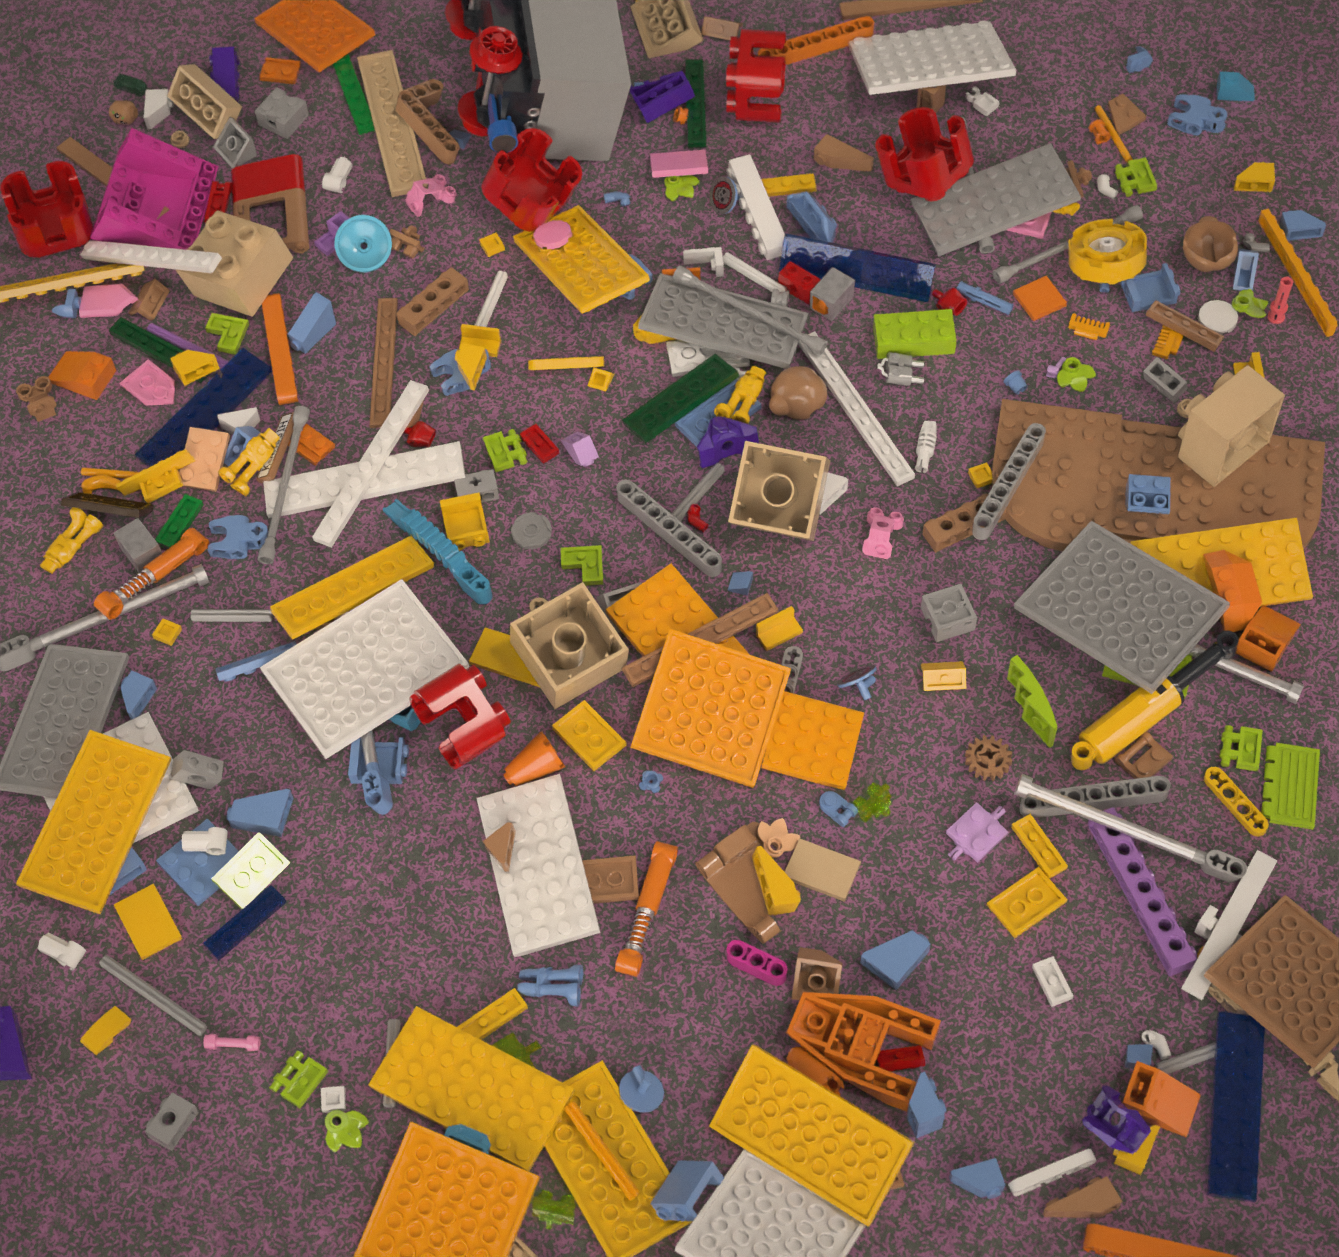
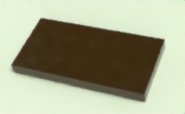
[61,492,154,518]

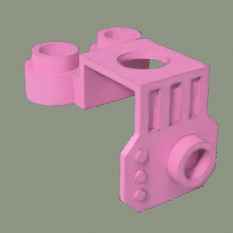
[406,174,456,217]
[862,507,904,559]

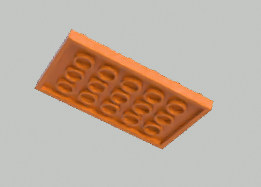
[254,0,375,72]

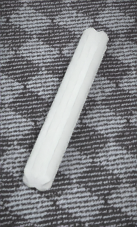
[723,253,787,292]
[474,270,508,327]

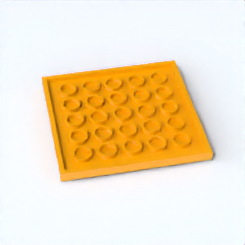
[630,629,791,788]
[354,1122,540,1257]

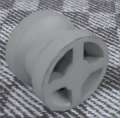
[771,289,789,307]

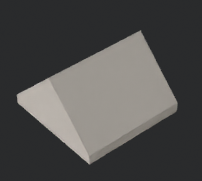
[213,117,257,168]

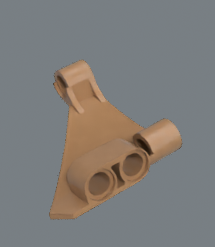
[695,822,782,944]

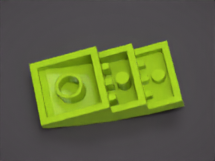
[1007,655,1058,748]

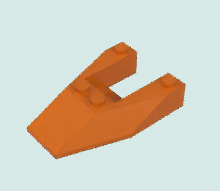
[786,992,941,1112]

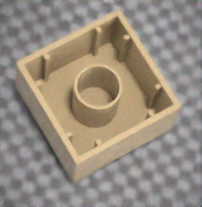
[175,210,293,317]
[1178,365,1285,487]
[728,441,830,541]
[510,582,629,709]

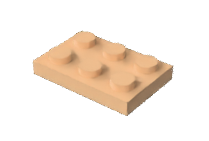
[179,427,230,492]

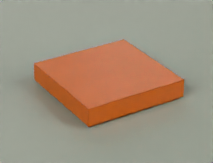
[1013,276,1067,321]

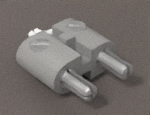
[878,352,924,386]

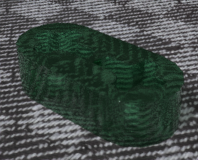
[113,73,148,97]

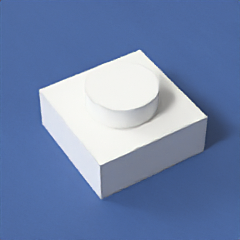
[321,1086,346,1113]

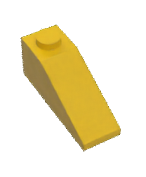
[752,846,801,915]

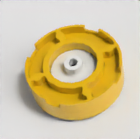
[1068,219,1147,284]

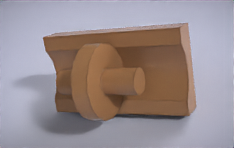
[1065,160,1092,198]
[389,225,425,259]

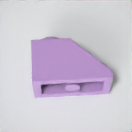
[561,431,599,467]

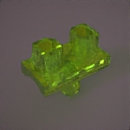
[853,782,892,823]
[532,1190,575,1230]

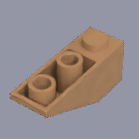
[1043,1176,1122,1218]

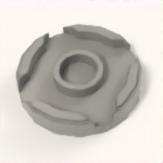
[511,512,552,549]

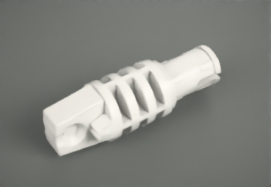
[915,421,937,473]

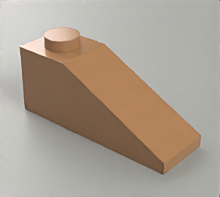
[814,134,874,172]

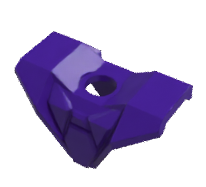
[697,416,759,468]
[1082,1085,1151,1154]

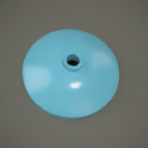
[335,215,392,272]

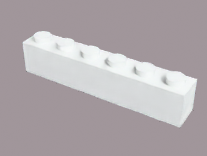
[726,154,789,260]

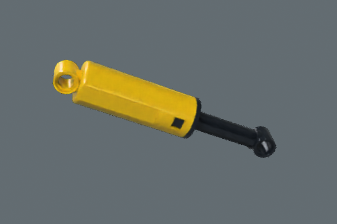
[1071,631,1239,770]

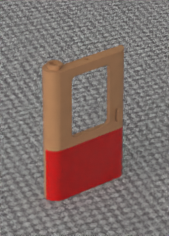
[231,154,309,253]

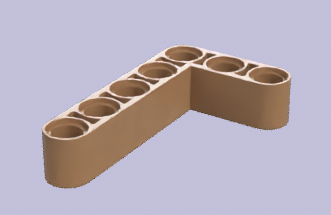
[395,79,459,165]

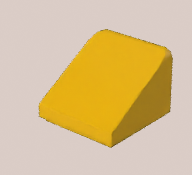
[588,367,614,392]

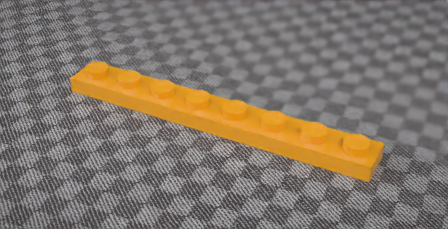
[1258,208,1338,337]

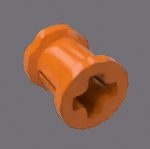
[1088,119,1111,144]

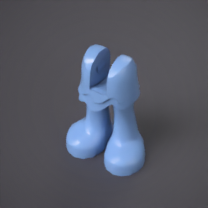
[517,965,583,1007]

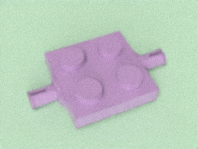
[946,802,1009,863]

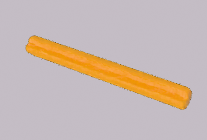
[565,1102,639,1200]

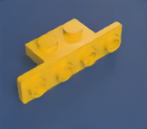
[116,449,195,503]

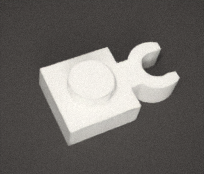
[966,87,999,117]

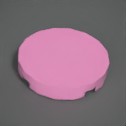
[534,221,572,249]

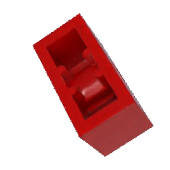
[778,261,821,305]

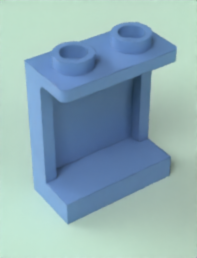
[1120,263,1180,312]
[348,737,409,784]
[651,1161,724,1221]

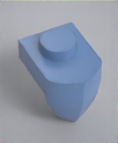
[1126,46,1153,73]
[52,289,81,318]

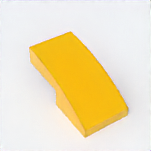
[80,1006,131,1055]

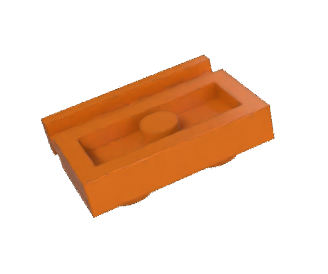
[259,57,301,84]
[288,424,335,466]

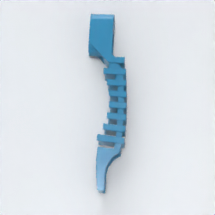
[383,499,493,605]

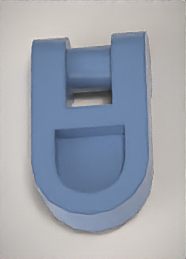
[819,791,859,827]

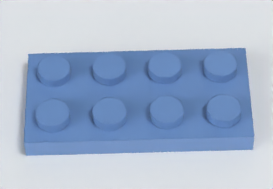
[675,379,761,447]

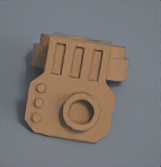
[16,376,56,422]

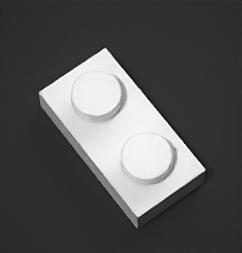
[1032,956,1073,1007]

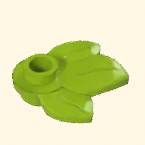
[664,175,699,201]
[1231,289,1268,318]
[1057,357,1096,392]
[325,1110,369,1152]

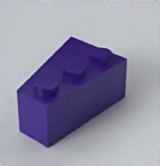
[209,46,240,103]
[629,71,695,123]
[0,1006,32,1080]

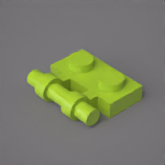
[1115,157,1158,197]
[483,429,528,473]
[1219,725,1263,772]
[269,1050,328,1109]

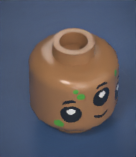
[109,100,138,125]

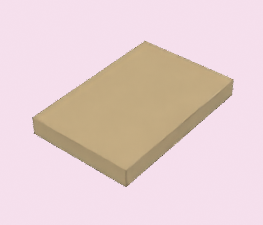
[785,838,861,902]

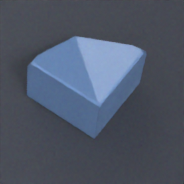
[1125,1044,1153,1069]

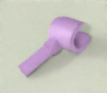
[1046,357,1066,378]

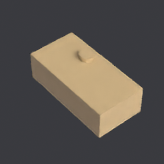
[167,64,242,139]

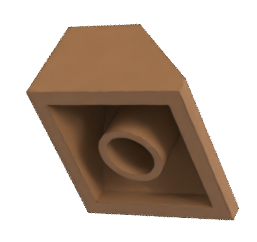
[792,947,843,1000]

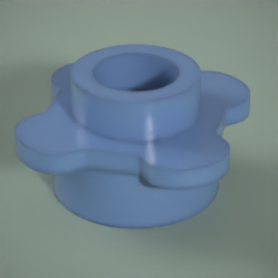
[639,771,663,793]

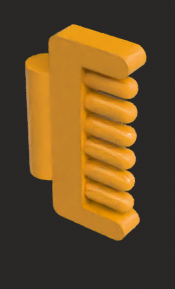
[1068,313,1110,340]
[1152,325,1183,359]

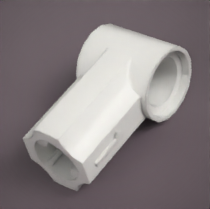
[322,157,352,193]
[182,827,228,855]
[38,932,86,970]

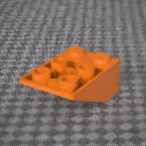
[1236,606,1301,672]
[1122,1061,1201,1137]

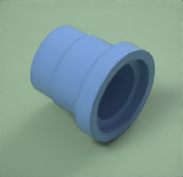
[1003,370,1028,395]

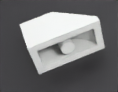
[144,89,174,129]

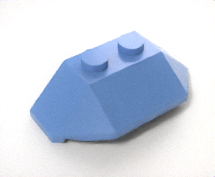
[787,192,837,258]

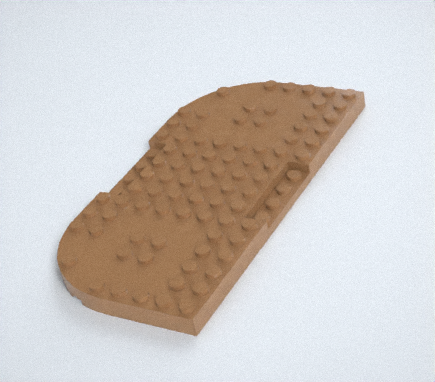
[991,399,1325,551]

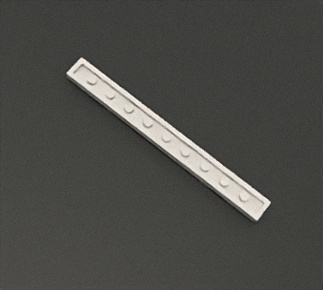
[80,240,222,273]
[798,332,915,486]
[312,380,429,548]

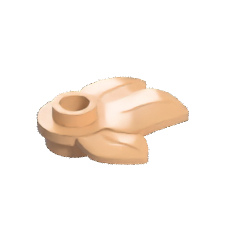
[757,818,800,858]

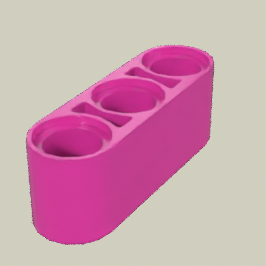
[727,940,787,986]

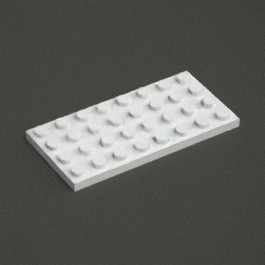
[477,774,601,957]

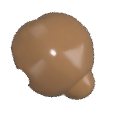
[1183,216,1238,272]
[769,366,828,420]

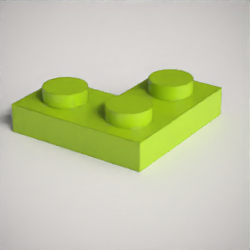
[205,313,249,355]
[561,545,604,586]

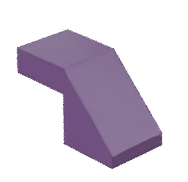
[314,211,349,256]

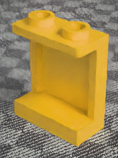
[440,493,490,551]

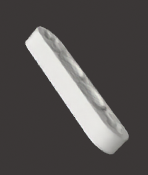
[1008,1149,1097,1196]

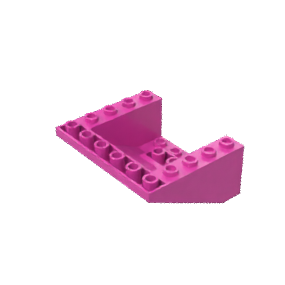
[90,128,219,250]

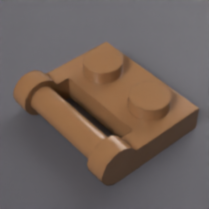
[1115,731,1173,779]

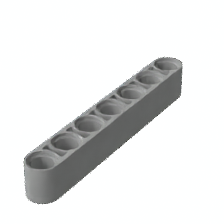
[972,423,1046,540]
[616,479,722,577]
[1020,776,1171,818]

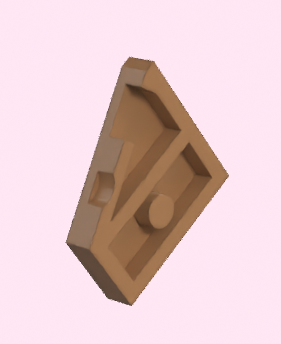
[1108,93,1146,135]

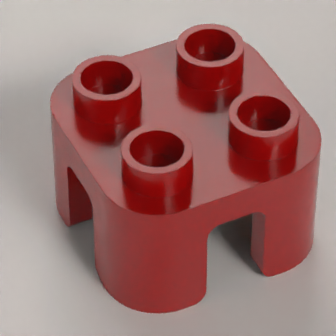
[726,29,786,123]
[875,107,974,202]
[482,128,582,232]
[0,161,93,258]
[409,663,511,770]

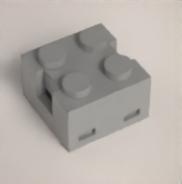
[255,87,309,139]
[921,584,977,642]

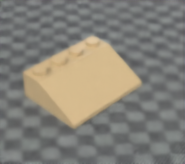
[630,0,703,58]

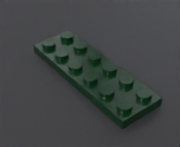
[622,353,740,444]

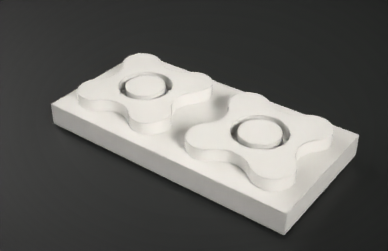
[666,340,750,377]

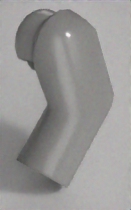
[1243,233,1270,253]

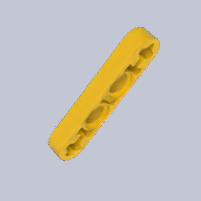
[528,356,604,370]
[1204,767,1269,837]

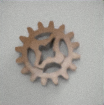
[965,735,1012,781]

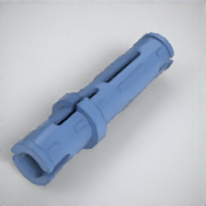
[957,281,1014,315]

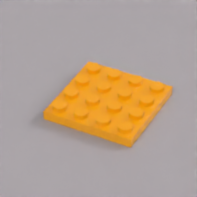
[761,691,864,790]

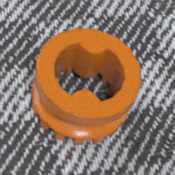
[673,106,689,124]

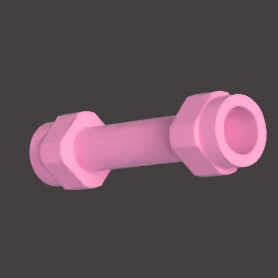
[204,1034,261,1051]

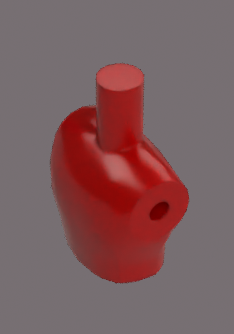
[932,288,967,316]
[403,421,436,448]

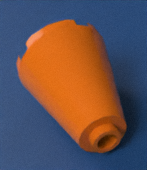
[503,731,565,786]
[786,1046,844,1096]

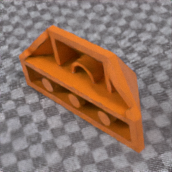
[1203,550,1262,632]

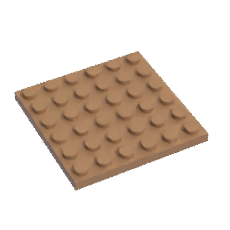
[1204,895,1339,1068]

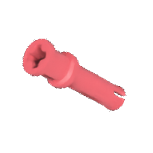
[1267,277,1293,324]

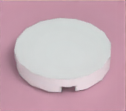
[1198,300,1238,335]

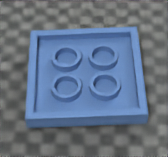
[156,819,239,906]

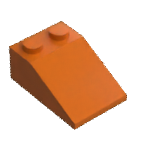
[48,351,116,400]

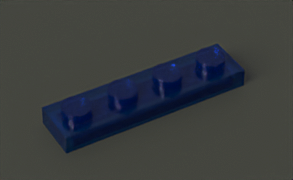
[203,885,287,961]

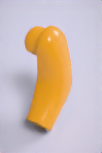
[81,474,121,494]

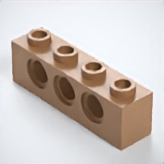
[396,267,469,336]
[923,494,1007,553]

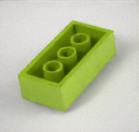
[873,309,957,359]

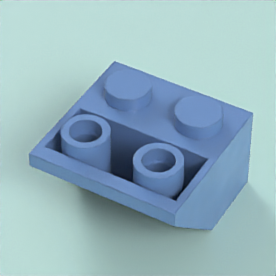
[1125,474,1171,514]
[907,1072,946,1138]

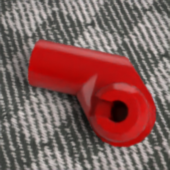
[687,504,709,533]

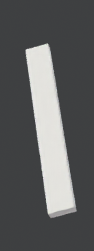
[1181,850,1277,1000]

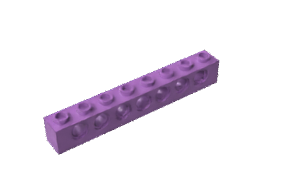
[1088,807,1197,977]

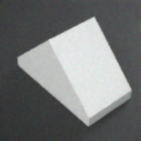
[217,407,260,435]

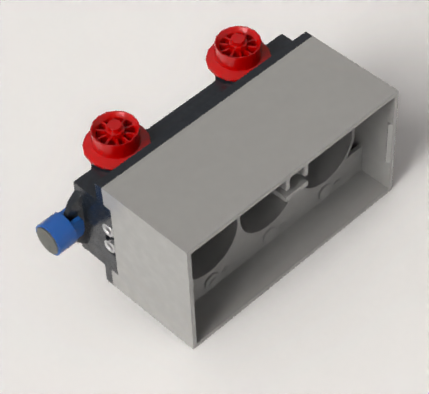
[445,0,631,161]

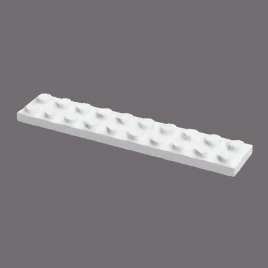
[263,441,465,518]

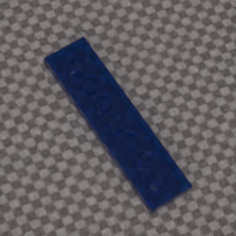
[779,233,936,302]
[135,348,272,467]
[1207,1011,1265,1203]

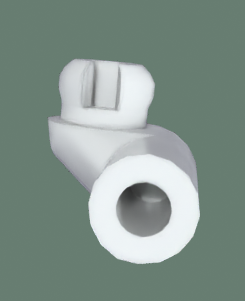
[1097,174,1118,199]
[1141,1030,1171,1060]

